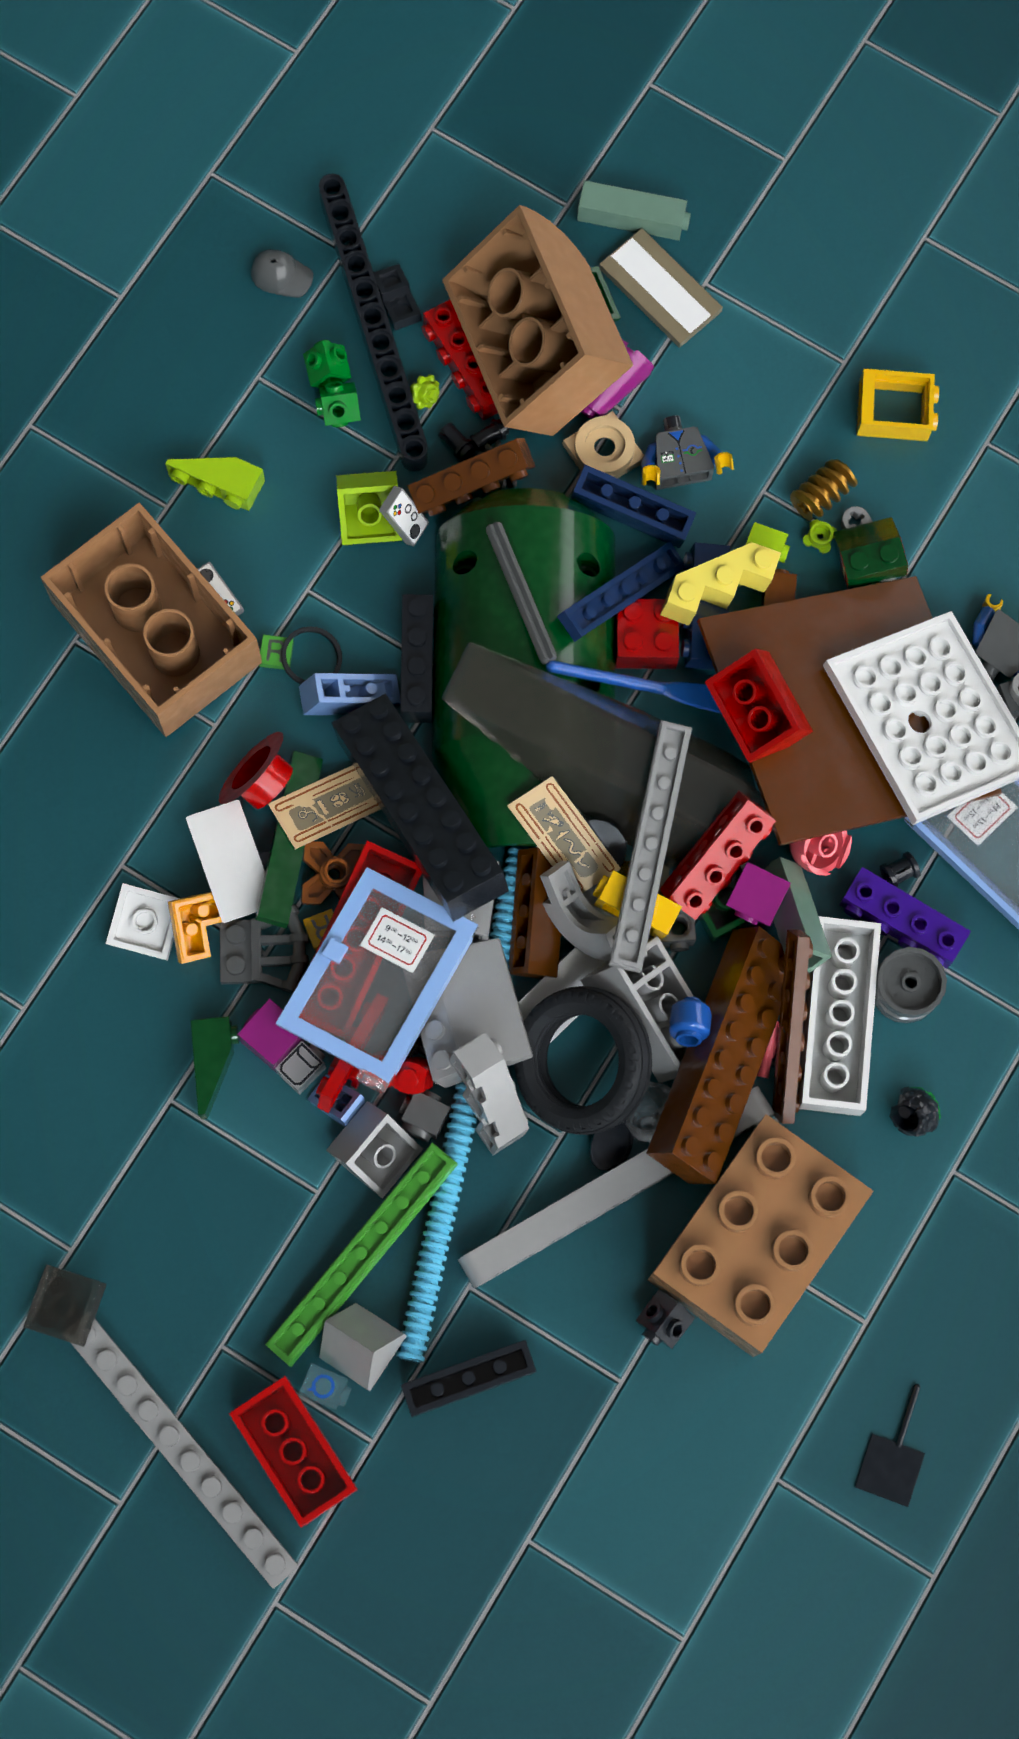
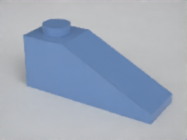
[299,673,401,715]

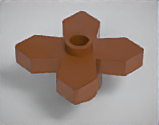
[301,841,365,905]

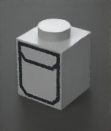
[275,1041,326,1095]

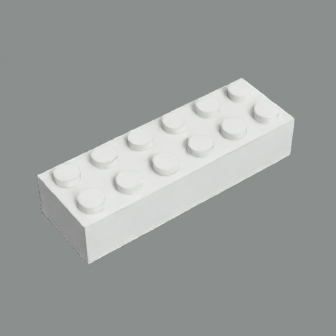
[798,916,881,1116]

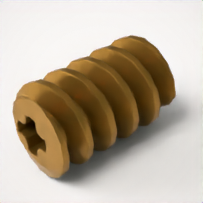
[790,459,858,521]

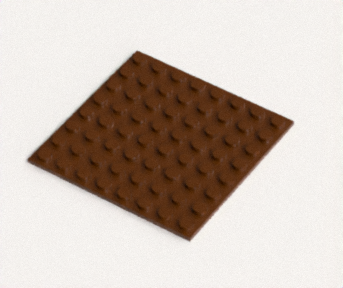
[697,576,1002,846]

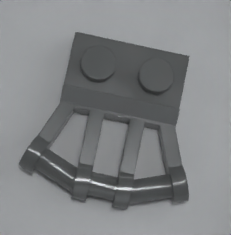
[220,905,309,994]

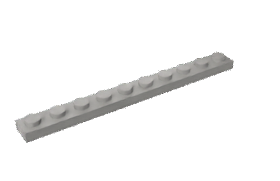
[64,1313,299,1589]

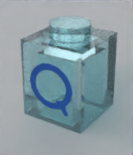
[299,1363,352,1411]

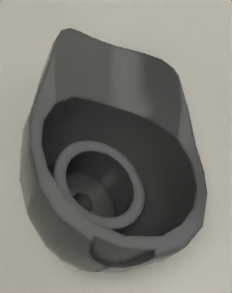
[251,249,314,298]

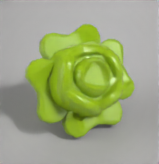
[410,374,440,410]

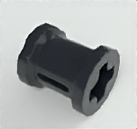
[880,851,921,888]

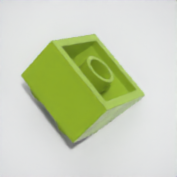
[336,471,402,545]

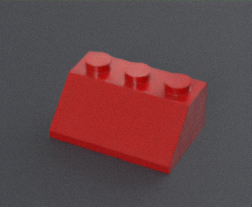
[705,648,813,763]

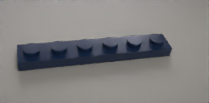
[557,542,683,642]

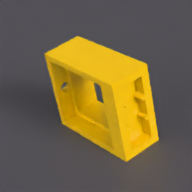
[857,369,939,441]
[592,871,682,940]

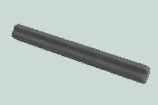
[486,522,557,664]

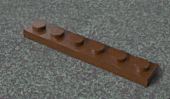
[772,929,813,1124]

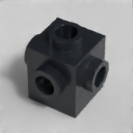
[635,1289,695,1349]

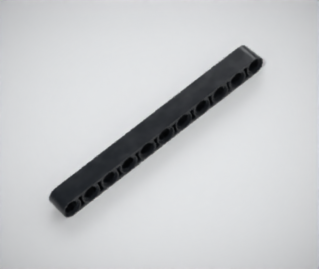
[319,173,428,472]

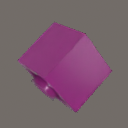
[726,862,791,926]
[237,998,305,1073]

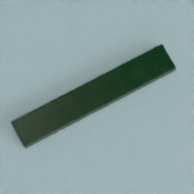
[255,751,323,928]

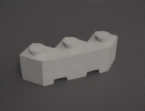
[449,1032,529,1156]

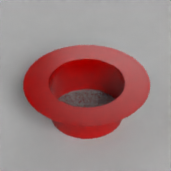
[219,732,293,809]

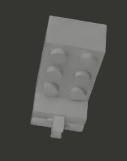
[580,936,694,1084]

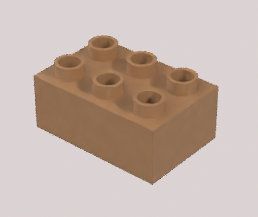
[40,502,262,737]
[648,1114,874,1357]

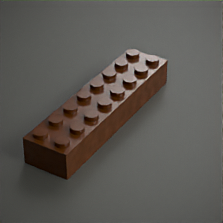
[646,926,785,1184]

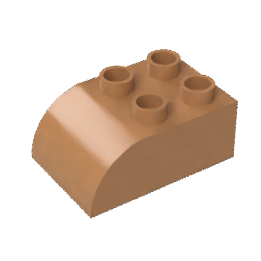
[442,205,634,436]

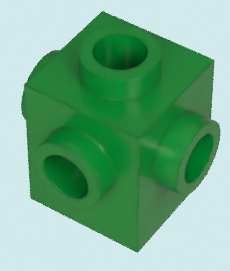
[303,340,352,388]
[315,381,361,427]

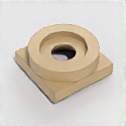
[563,411,644,478]

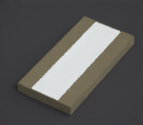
[599,228,723,348]

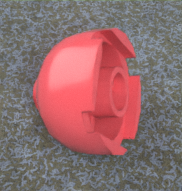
[789,831,852,876]

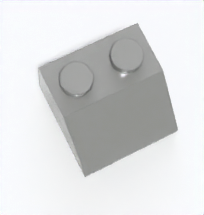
[326,1101,423,1198]

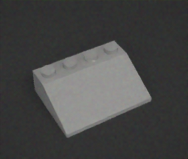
[403,938,533,1088]

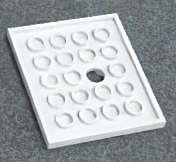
[823,611,1019,825]

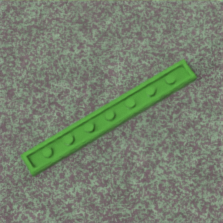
[265,1143,458,1367]

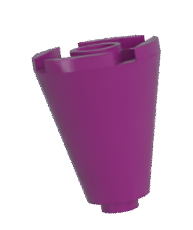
[581,339,654,419]

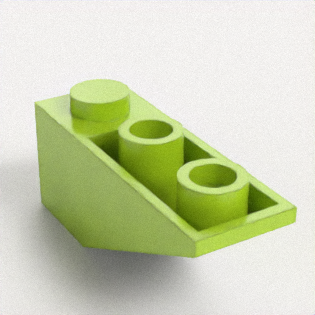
[165,457,265,511]

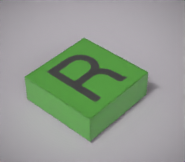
[259,635,294,670]

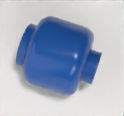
[669,997,712,1047]

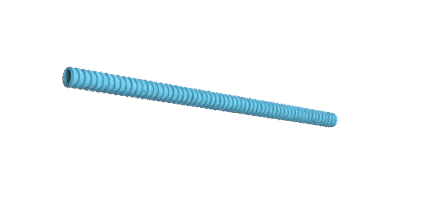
[396,846,537,1363]

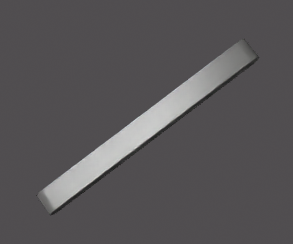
[458,1086,775,1288]

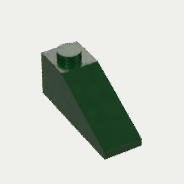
[191,1016,239,1120]

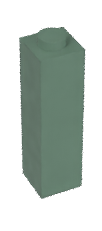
[577,181,691,241]
[764,857,832,973]

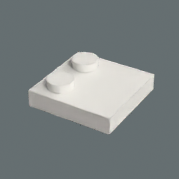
[106,883,180,961]

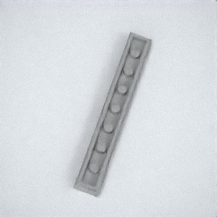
[608,720,692,973]

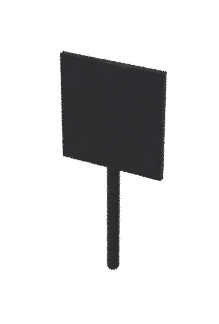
[855,1384,925,1507]

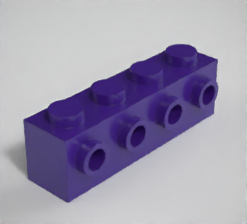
[839,867,971,969]

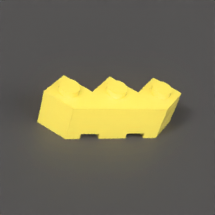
[660,542,781,626]

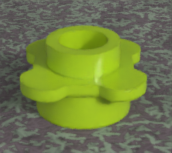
[803,520,837,554]

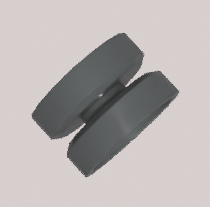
[875,947,947,1023]

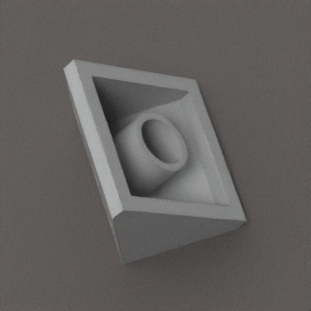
[319,1303,406,1391]

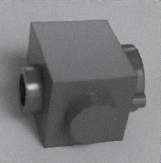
[399,1090,450,1142]

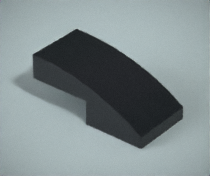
[373,264,422,331]

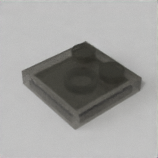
[23,1265,107,1347]

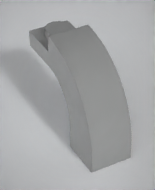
[540,861,618,961]

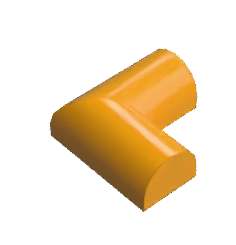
[168,892,222,964]

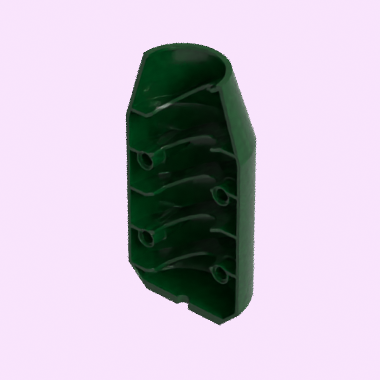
[431,488,615,848]

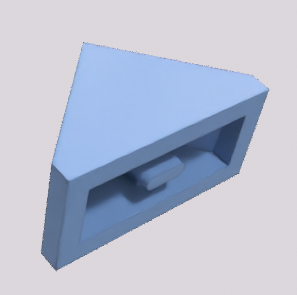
[307,1074,365,1128]

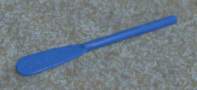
[546,661,722,714]

